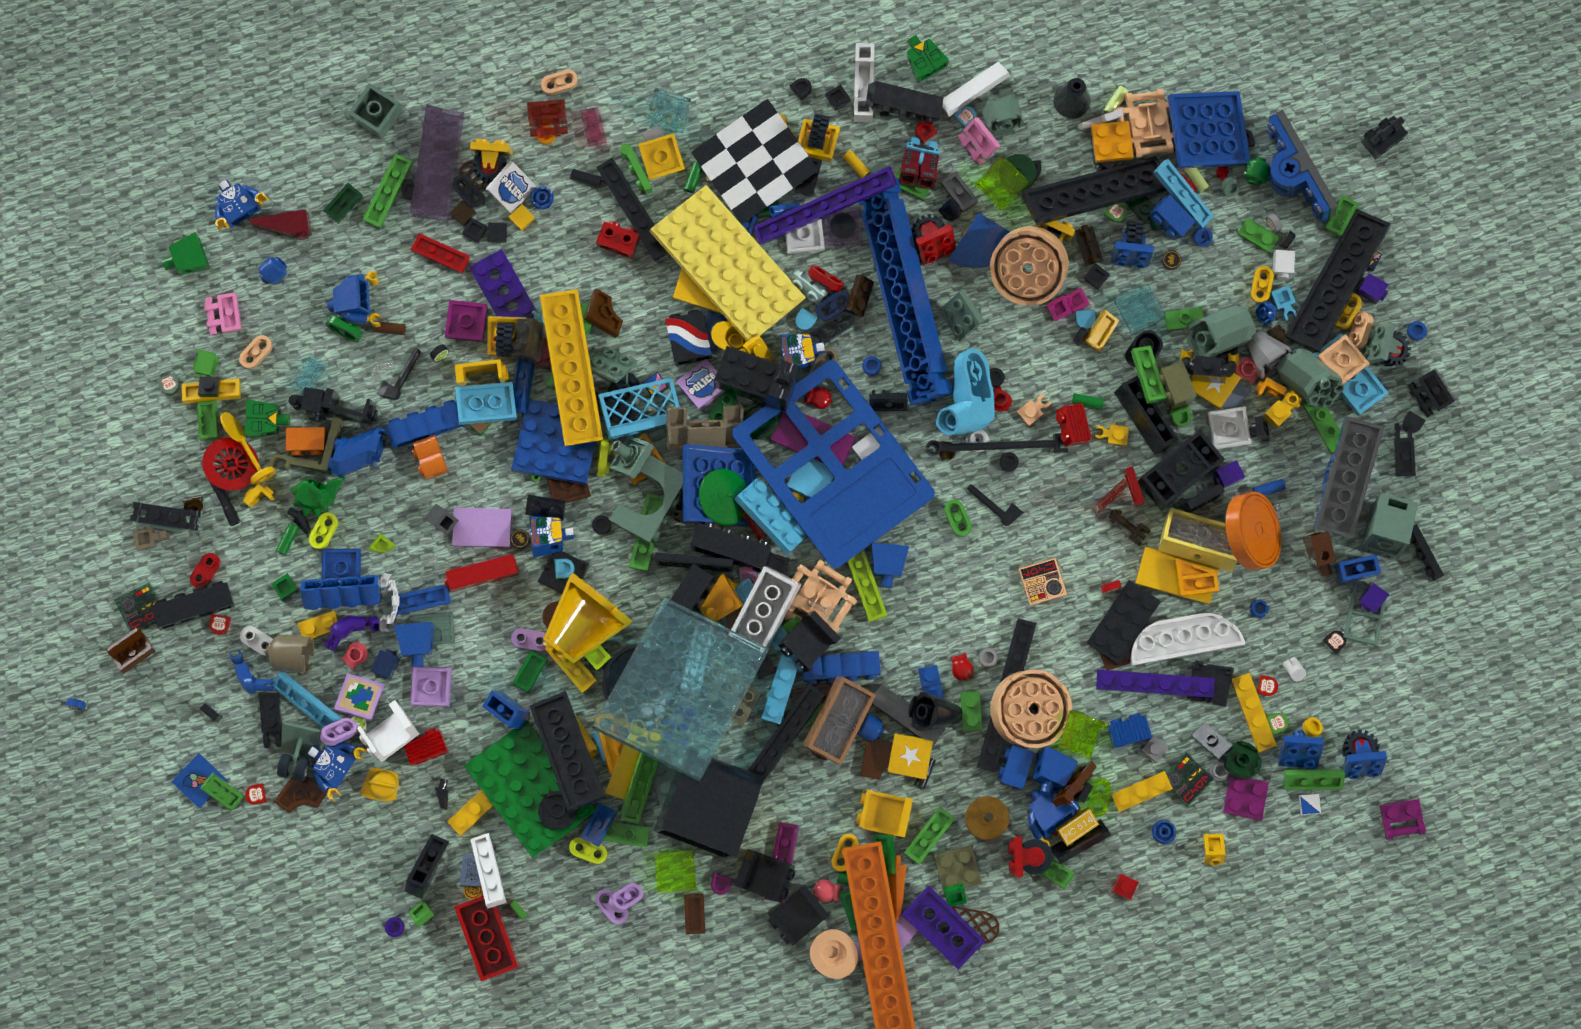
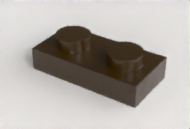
[846,275,874,317]

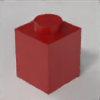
[1111,874,1139,900]

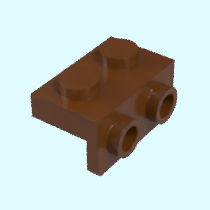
[106,628,156,674]

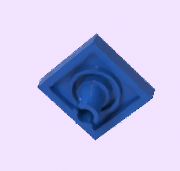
[1278,730,1324,769]

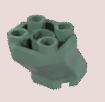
[1187,305,1256,357]
[1276,348,1344,408]

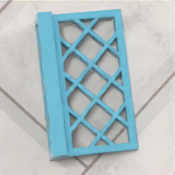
[598,378,680,440]

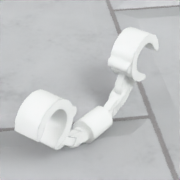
[379,573,400,632]

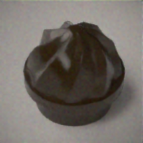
[1267,325,1286,343]

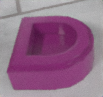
[711,873,733,895]

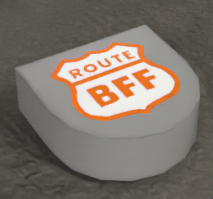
[1265,213,1282,234]

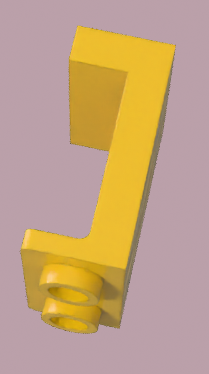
[856,789,913,838]

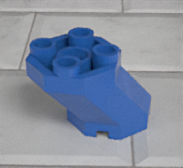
[328,427,387,477]

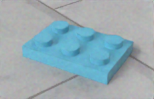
[455,382,517,425]

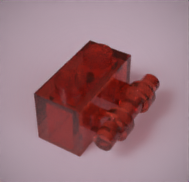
[527,99,568,138]

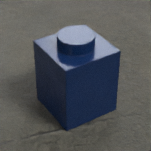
[371,649,400,680]

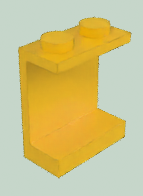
[455,359,509,386]

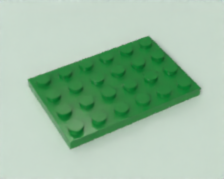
[464,720,596,859]

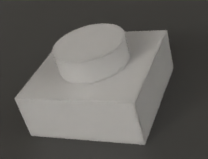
[1141,735,1169,763]

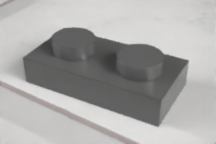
[940,171,978,213]

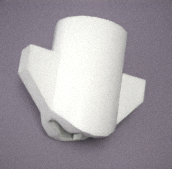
[1283,657,1306,682]

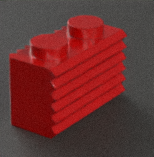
[1056,403,1092,447]
[404,728,449,766]

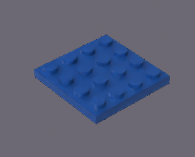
[1167,91,1250,168]
[511,399,602,485]
[683,444,756,527]

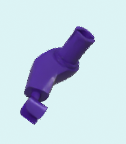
[325,616,380,651]

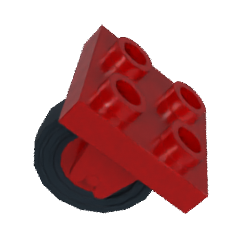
[1008,837,1053,878]

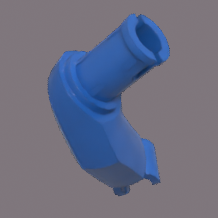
[230,650,274,694]

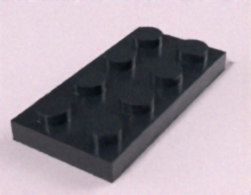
[1086,580,1161,665]

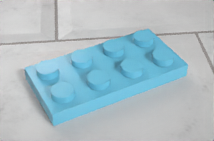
[1313,333,1389,416]
[734,477,807,555]

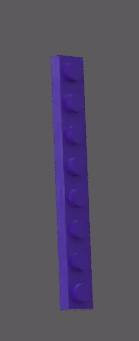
[753,166,897,245]

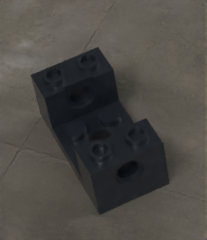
[1138,430,1225,511]

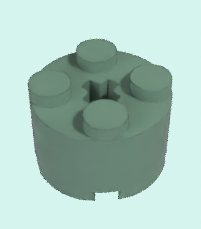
[982,95,1024,136]

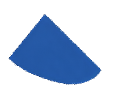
[948,213,1010,268]

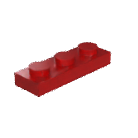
[411,233,471,274]

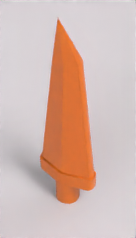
[889,855,907,922]

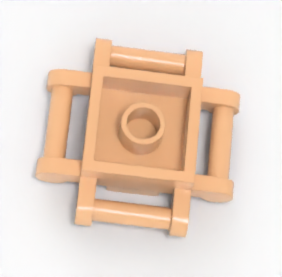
[1113,88,1174,158]
[785,559,857,633]

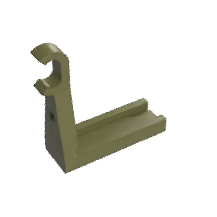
[270,417,345,475]

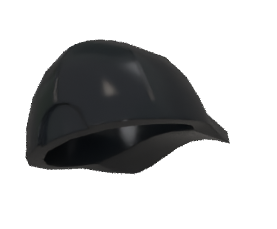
[1125,330,1163,368]

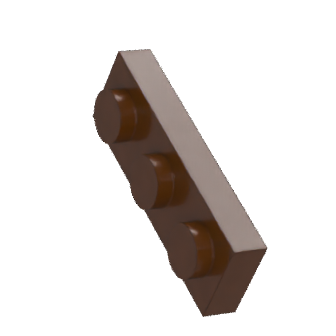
[1052,761,1097,807]

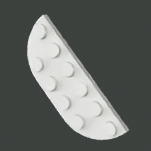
[1131,613,1245,666]

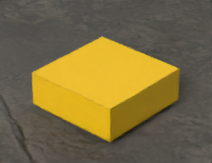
[508,204,535,231]

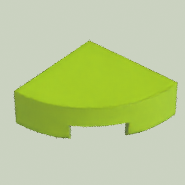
[368,533,396,553]

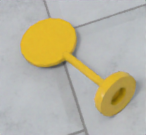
[220,412,276,485]

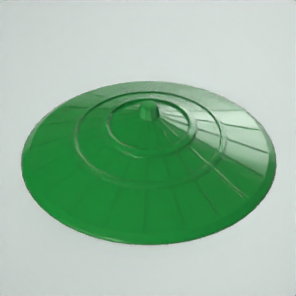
[699,469,748,526]

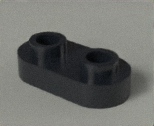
[452,175,485,208]

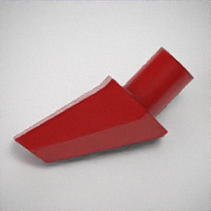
[1216,166,1229,182]

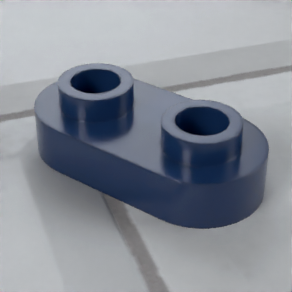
[815,291,850,320]

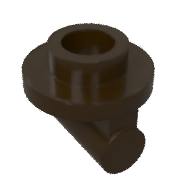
[939,441,956,462]
[183,494,203,511]

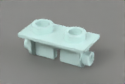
[791,270,828,304]

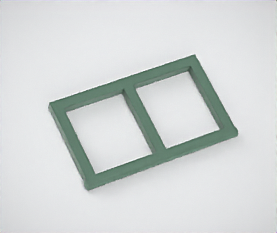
[1343,582,1388,646]

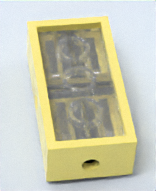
[1158,507,1238,572]

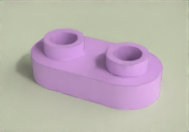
[511,628,547,652]
[320,718,357,746]
[609,883,643,913]
[595,889,628,924]

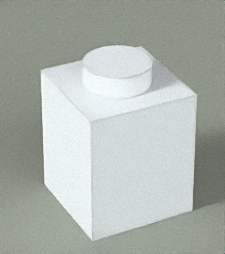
[1272,250,1295,280]

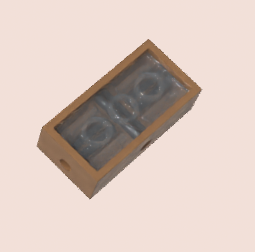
[802,676,876,765]

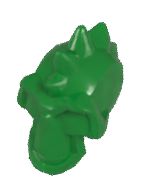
[290,477,345,518]

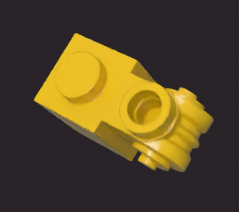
[1263,390,1302,430]

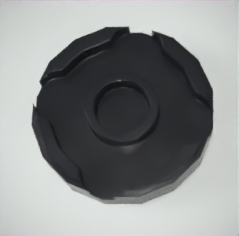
[538,791,577,831]

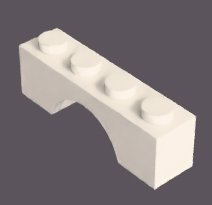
[854,43,875,123]

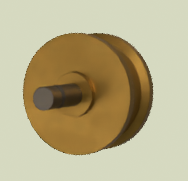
[965,796,1009,840]

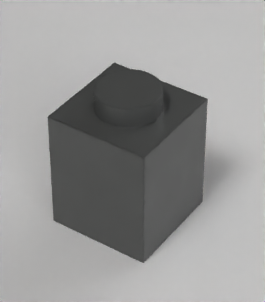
[424,504,459,535]

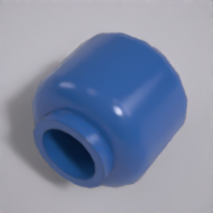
[259,257,287,285]
[857,713,884,742]

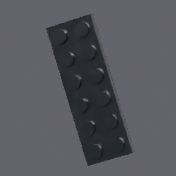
[530,691,606,813]

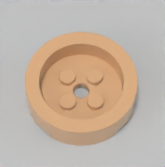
[990,226,1069,306]
[991,670,1072,748]

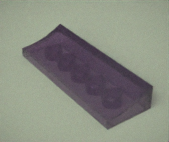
[410,104,465,222]

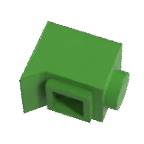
[193,348,219,379]

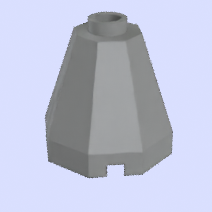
[1246,332,1293,379]

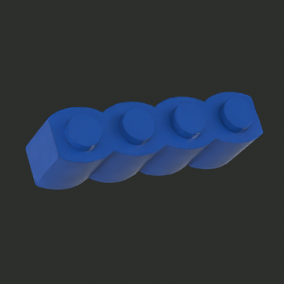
[386,400,467,449]
[300,575,382,610]
[803,651,881,685]

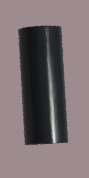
[570,169,602,188]
[914,758,936,789]

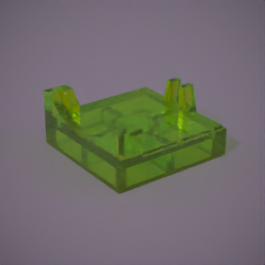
[974,156,1029,211]
[1060,710,1108,759]
[655,850,697,893]

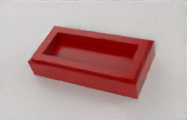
[1124,466,1145,507]

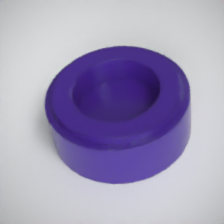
[385,917,405,937]

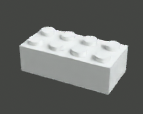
[728,566,802,654]

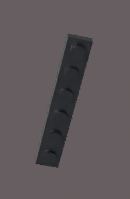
[596,157,669,262]
[748,684,826,786]

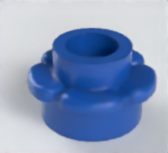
[1250,599,1269,618]

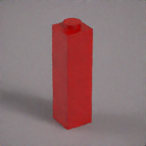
[444,554,519,592]

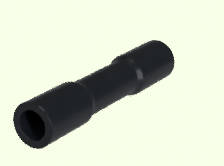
[208,471,241,526]

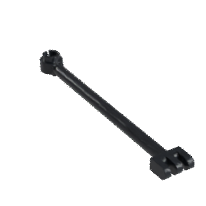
[925,433,1068,456]

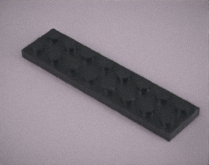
[1021,156,1167,226]
[1285,209,1391,353]

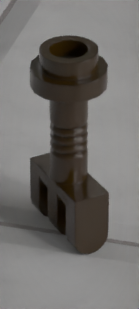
[1108,509,1151,546]

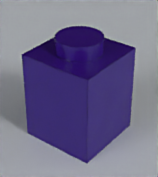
[1356,273,1389,304]
[1213,460,1245,489]
[1358,582,1390,613]

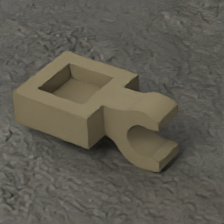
[133,527,170,551]

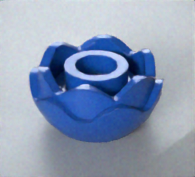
[530,186,554,210]
[1255,301,1277,325]
[1152,819,1176,844]

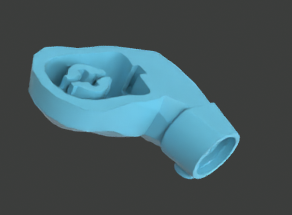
[936,348,995,435]

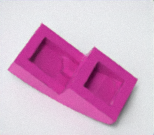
[1046,288,1091,321]

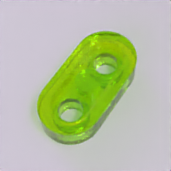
[1088,778,1111,817]

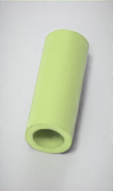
[1103,86,1129,114]
[1183,168,1210,193]

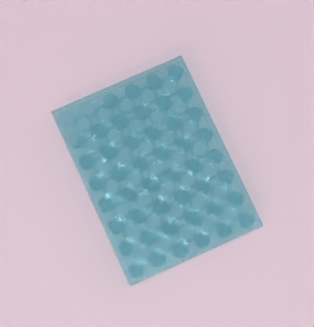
[593,597,769,782]

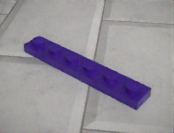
[1096,670,1215,698]

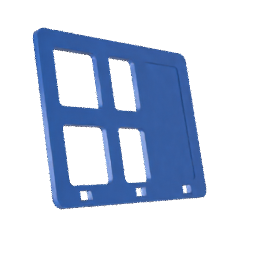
[732,360,935,568]

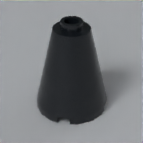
[1053,78,1091,119]
[908,692,962,731]

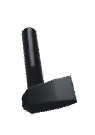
[377,348,421,400]
[967,484,1024,526]

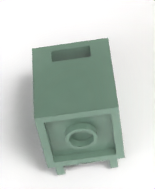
[1362,492,1418,559]

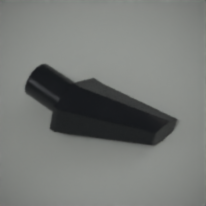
[287,508,311,535]
[435,778,449,810]

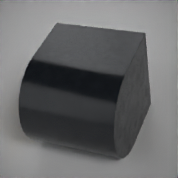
[654,748,762,859]

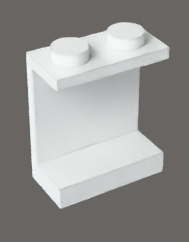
[357,700,419,762]

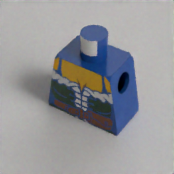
[780,334,825,370]
[529,517,574,558]

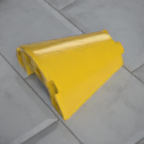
[543,572,632,663]

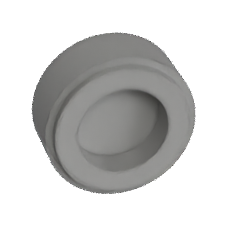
[978,648,998,668]

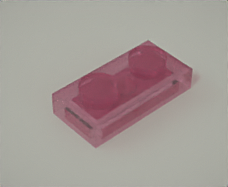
[580,107,607,147]

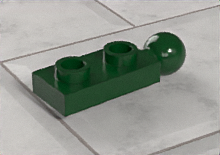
[1125,196,1162,231]

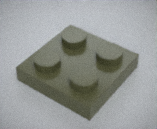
[934,845,982,892]

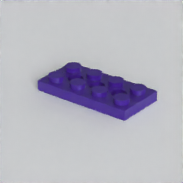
[469,249,538,320]
[902,886,985,970]

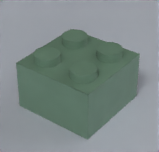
[348,83,403,139]

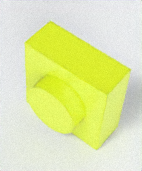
[584,645,611,671]

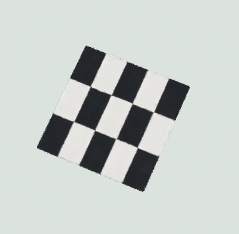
[691,99,818,224]

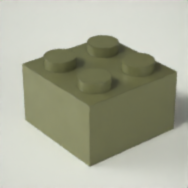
[1158,361,1197,410]

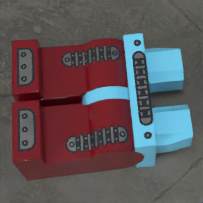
[898,137,940,190]

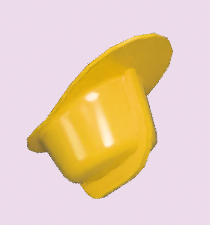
[711,321,746,352]
[359,768,399,802]

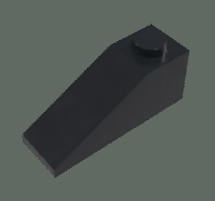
[404,834,449,899]

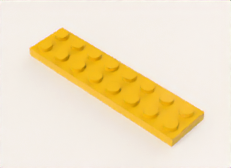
[540,289,603,446]

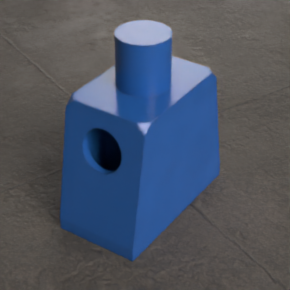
[872,543,909,588]
[394,622,435,667]
[1033,746,1078,797]

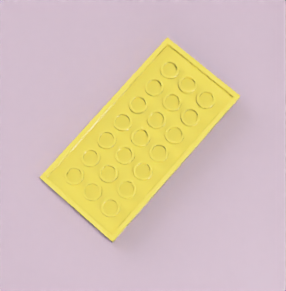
[649,185,806,342]

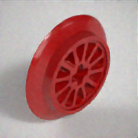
[202,437,259,490]

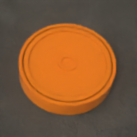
[1225,492,1281,571]

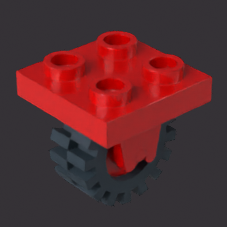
[911,214,956,266]

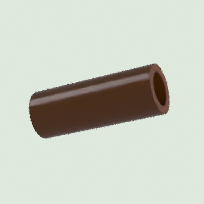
[374,321,406,335]

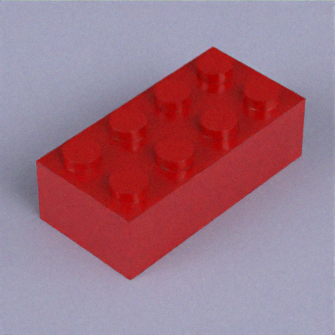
[454,895,520,982]

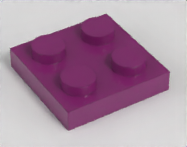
[445,300,488,342]
[1223,775,1269,821]

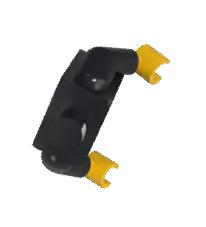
[1180,349,1239,384]

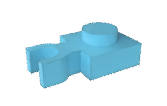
[1270,285,1297,321]

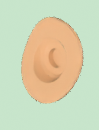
[809,929,858,979]

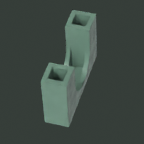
[609,455,683,545]

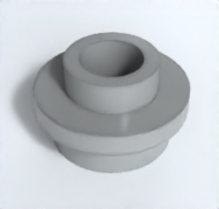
[1210,761,1229,781]

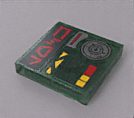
[115,582,159,631]
[1166,752,1214,807]

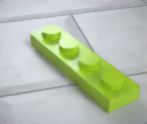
[847,550,888,623]

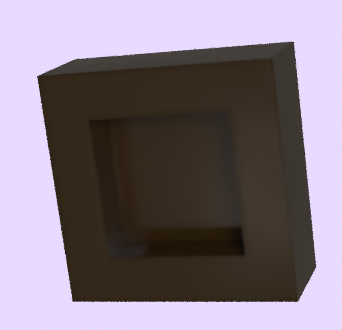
[450,200,477,227]

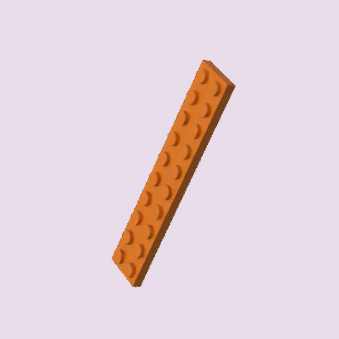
[842,841,915,1029]

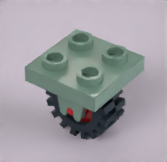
[1361,322,1411,367]

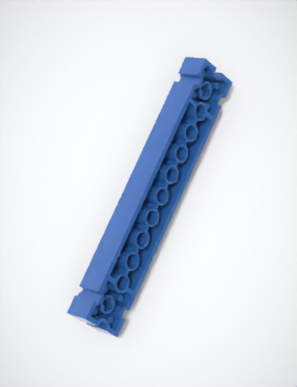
[859,178,953,406]

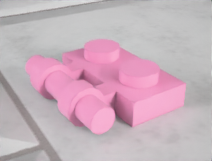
[958,117,1000,166]
[204,292,242,336]

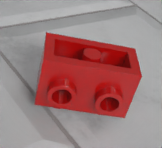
[596,221,640,259]

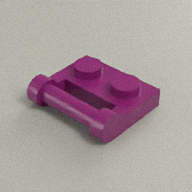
[1379,799,1426,840]

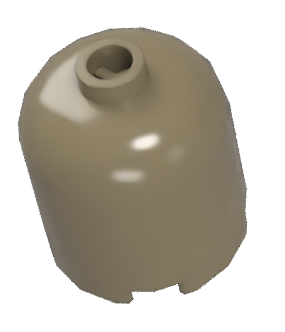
[266,635,315,675]

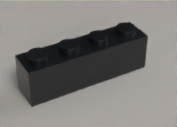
[865,81,944,124]
[1114,376,1179,456]
[151,581,235,631]

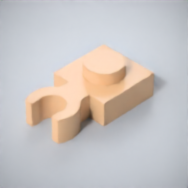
[1016,394,1051,427]

